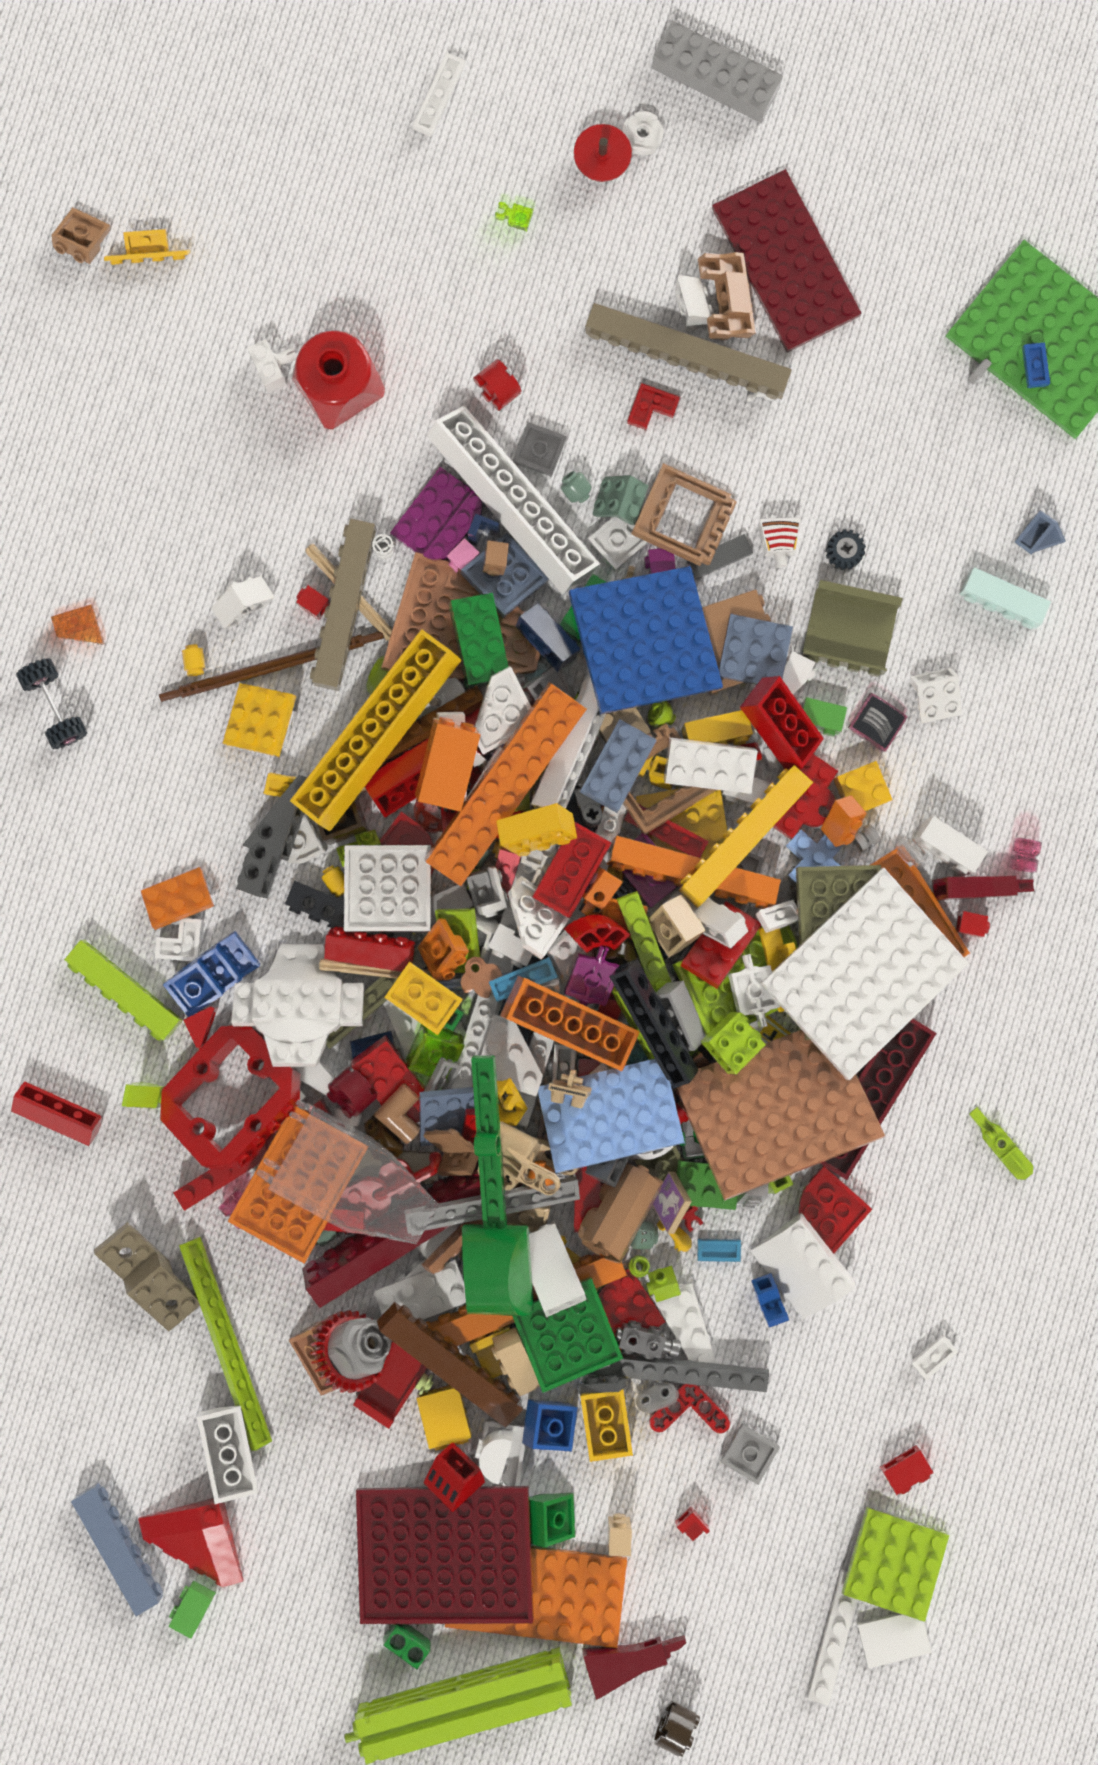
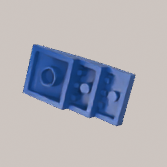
[163,931,261,1017]

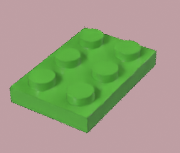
[677,1160,738,1210]

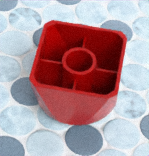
[291,331,385,430]

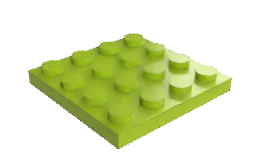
[841,1507,950,1622]

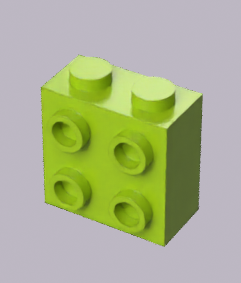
[700,1012,766,1074]

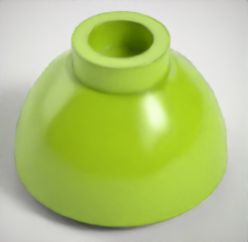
[648,701,676,727]

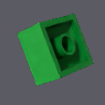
[529,1493,575,1548]

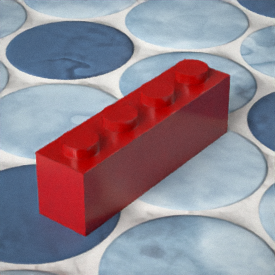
[324,927,415,972]
[11,1081,102,1146]

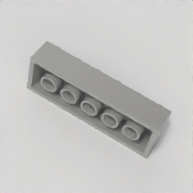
[652,20,783,123]

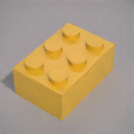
[681,710,753,746]
[497,803,577,856]
[580,1389,633,1462]

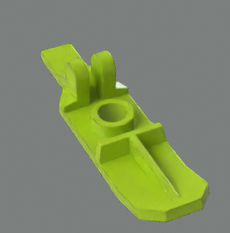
[969,1107,1033,1180]

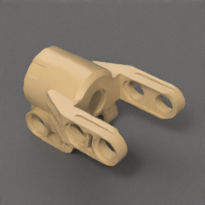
[478,1121,579,1195]

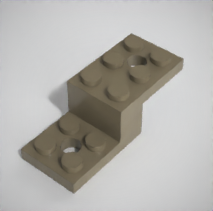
[94,1222,200,1331]

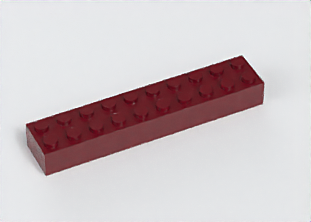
[302,1161,481,1308]

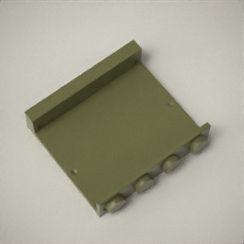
[802,580,903,677]

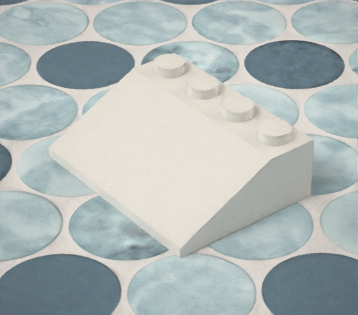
[750,1213,855,1319]

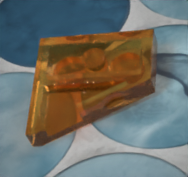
[51,604,104,645]

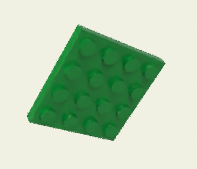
[512,1277,623,1393]

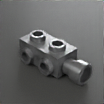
[615,1320,681,1359]

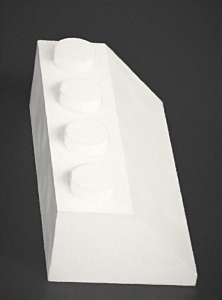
[197,1406,259,1504]

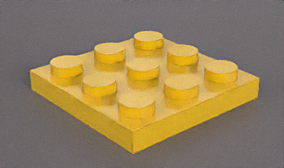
[222,683,296,757]

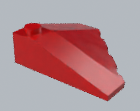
[138,1498,244,1587]

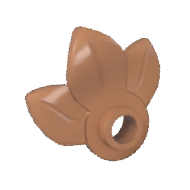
[461,957,503,999]

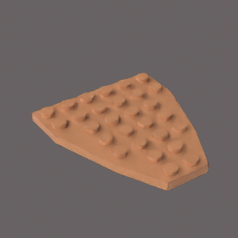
[381,552,540,681]

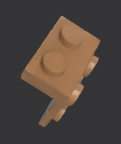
[423,1129,478,1176]

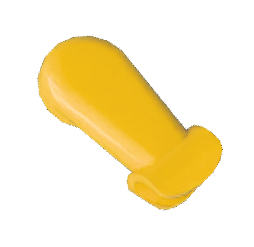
[657,1220,692,1252]

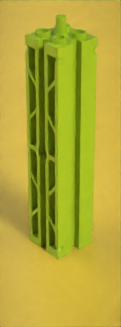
[344,1647,572,1765]

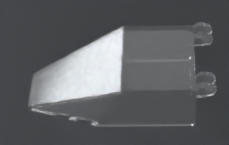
[257,1100,439,1244]

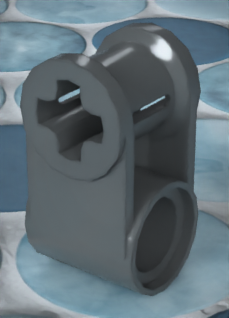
[574,787,602,828]

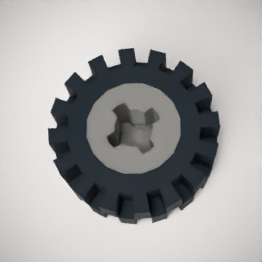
[825,529,866,570]

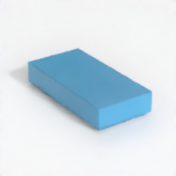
[697,1239,741,1262]

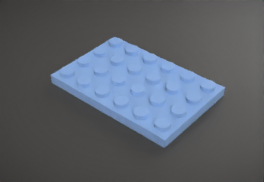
[538,1059,685,1173]

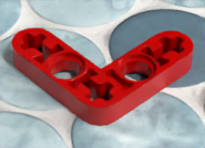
[649,1384,730,1434]

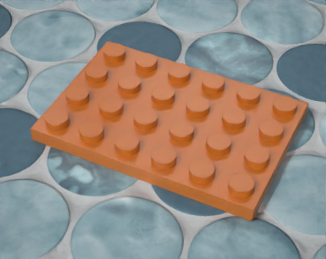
[228,1107,369,1264]

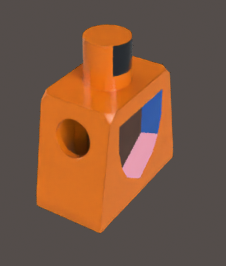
[579,866,622,916]

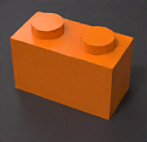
[821,795,867,847]

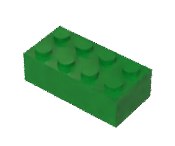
[449,593,509,689]

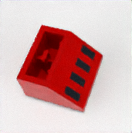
[424,1442,485,1512]

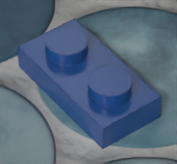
[1022,342,1050,388]

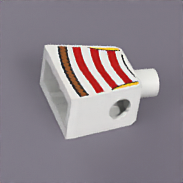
[758,517,801,568]

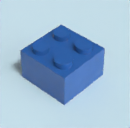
[522,1399,578,1452]

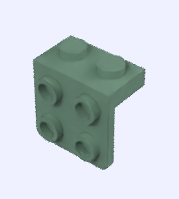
[592,475,649,525]

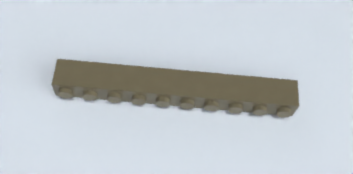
[585,303,792,400]

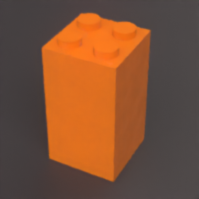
[415,717,481,812]

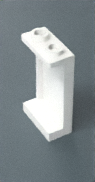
[529,1223,586,1317]

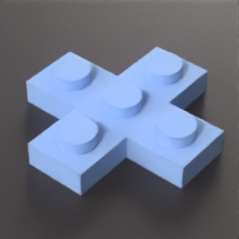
[786,829,845,882]

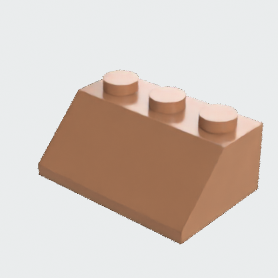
[289,1317,334,1396]

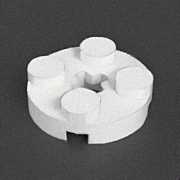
[622,111,664,155]

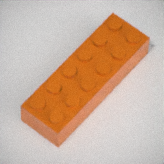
[500,976,640,1071]

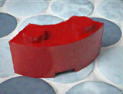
[564,915,630,953]

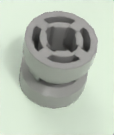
[853,824,881,853]

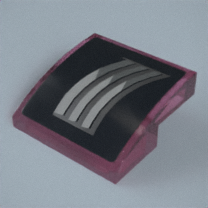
[847,693,908,752]

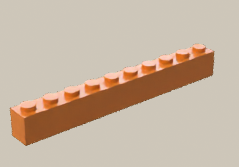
[426,1253,627,1346]

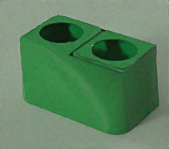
[383,1624,431,1670]

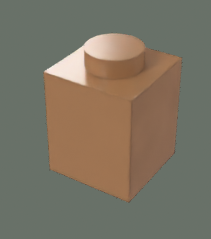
[483,540,509,576]

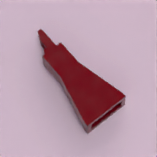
[932,876,1035,901]
[582,1635,687,1700]

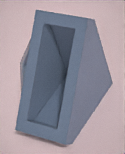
[1014,510,1066,555]

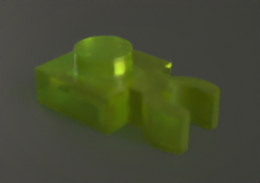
[495,202,534,232]

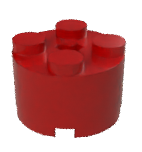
[473,359,522,411]

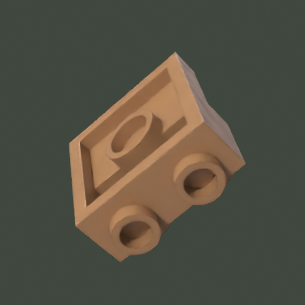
[51,207,110,264]

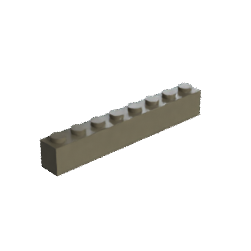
[310,518,377,691]

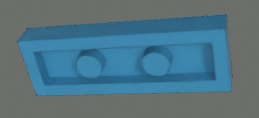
[489,957,558,1002]

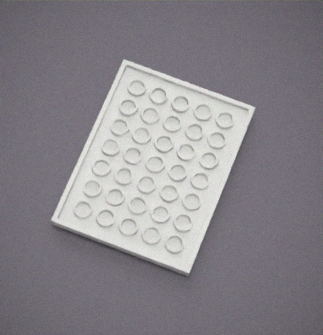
[761,868,969,1080]

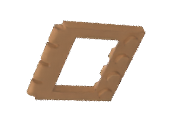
[631,463,737,566]
[623,723,716,835]

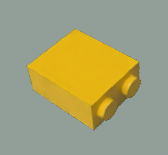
[416,1385,472,1451]

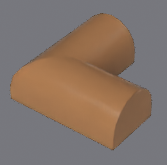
[374,1083,420,1144]

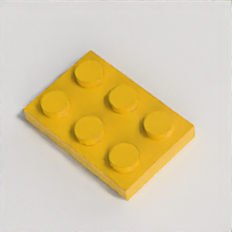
[384,962,463,1035]

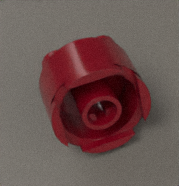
[327,1067,377,1119]

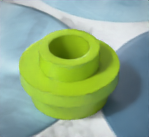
[629,1255,650,1277]

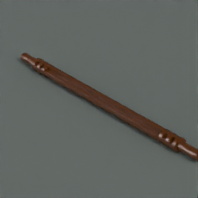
[159,631,384,702]

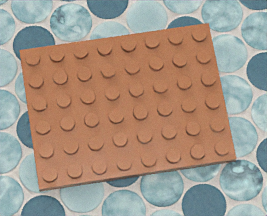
[675,1030,885,1201]

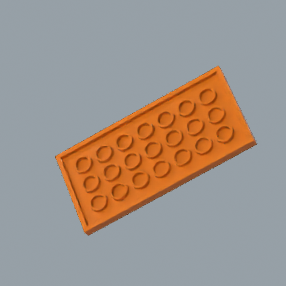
[445,1546,627,1648]

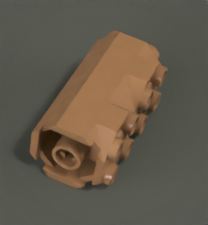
[578,1162,663,1264]

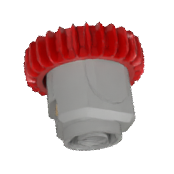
[310,1310,392,1393]

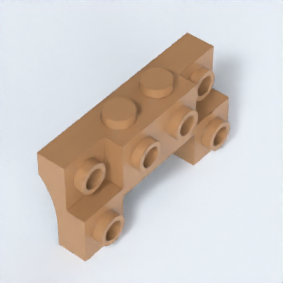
[698,252,756,340]

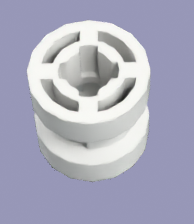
[372,534,395,560]

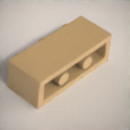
[491,1327,540,1397]

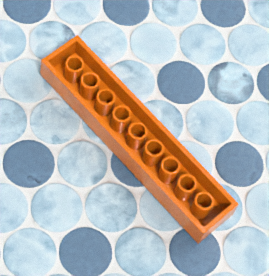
[425,682,587,886]

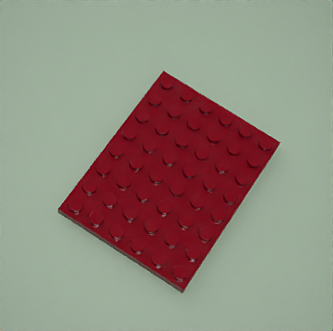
[356,1486,534,1624]

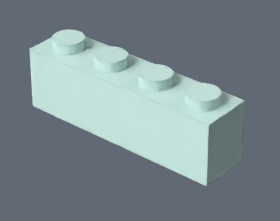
[959,567,1051,629]

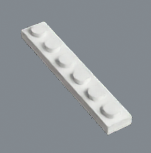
[807,1569,857,1706]

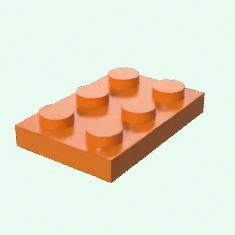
[141,867,214,930]

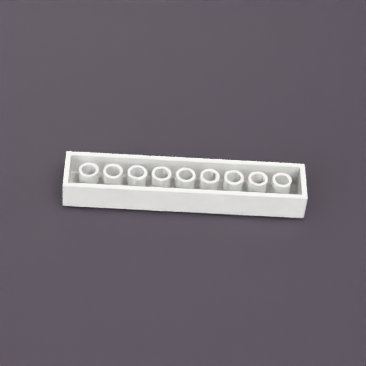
[427,406,600,595]

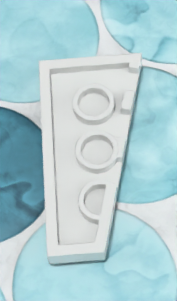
[651,1282,717,1364]

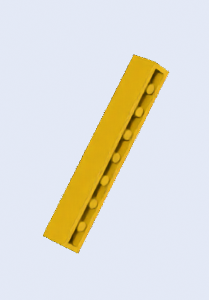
[679,765,813,908]

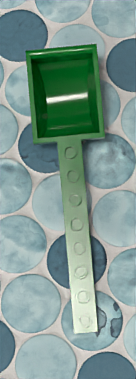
[462,1056,534,1316]

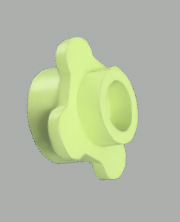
[415,1373,434,1395]

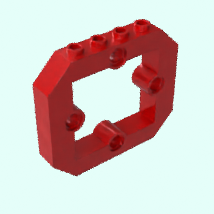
[160,1025,301,1170]

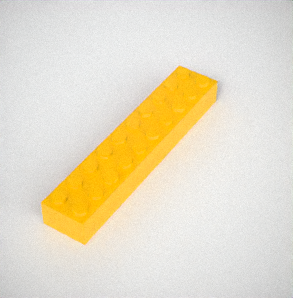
[290,629,461,831]

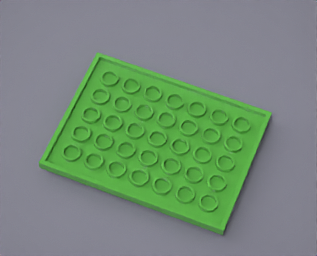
[945,240,1098,439]

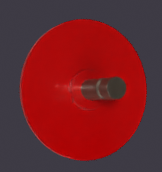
[574,124,632,182]

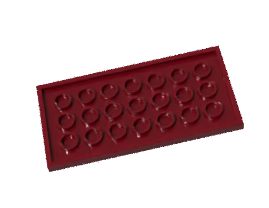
[712,169,862,353]

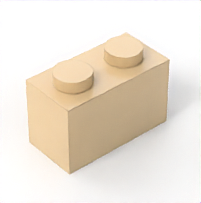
[607,1513,632,1556]

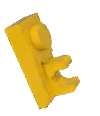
[263,772,296,797]

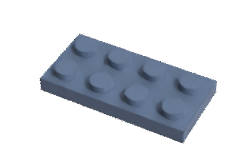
[580,719,657,813]

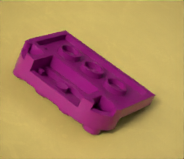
[390,467,482,560]

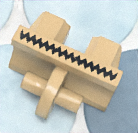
[548,1070,592,1108]

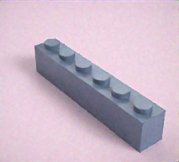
[71,1483,163,1617]

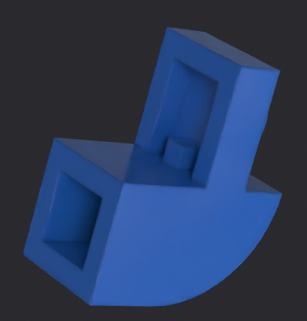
[751,1273,789,1328]

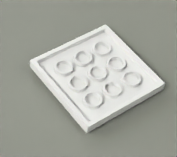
[344,845,431,932]

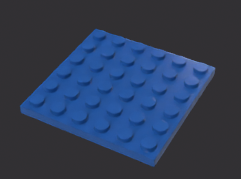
[568,566,723,715]

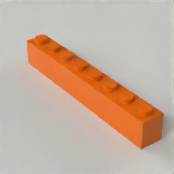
[607,835,781,909]

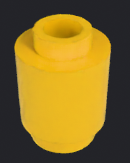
[182,644,206,676]
[321,865,344,898]

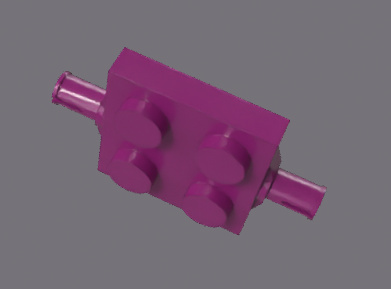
[564,946,619,1007]

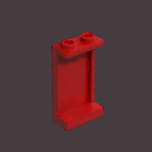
[353,1342,427,1429]

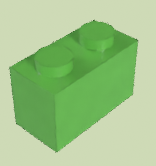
[802,697,847,737]
[168,1580,216,1639]

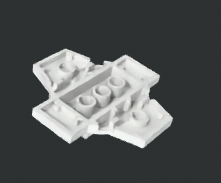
[232,944,364,1067]

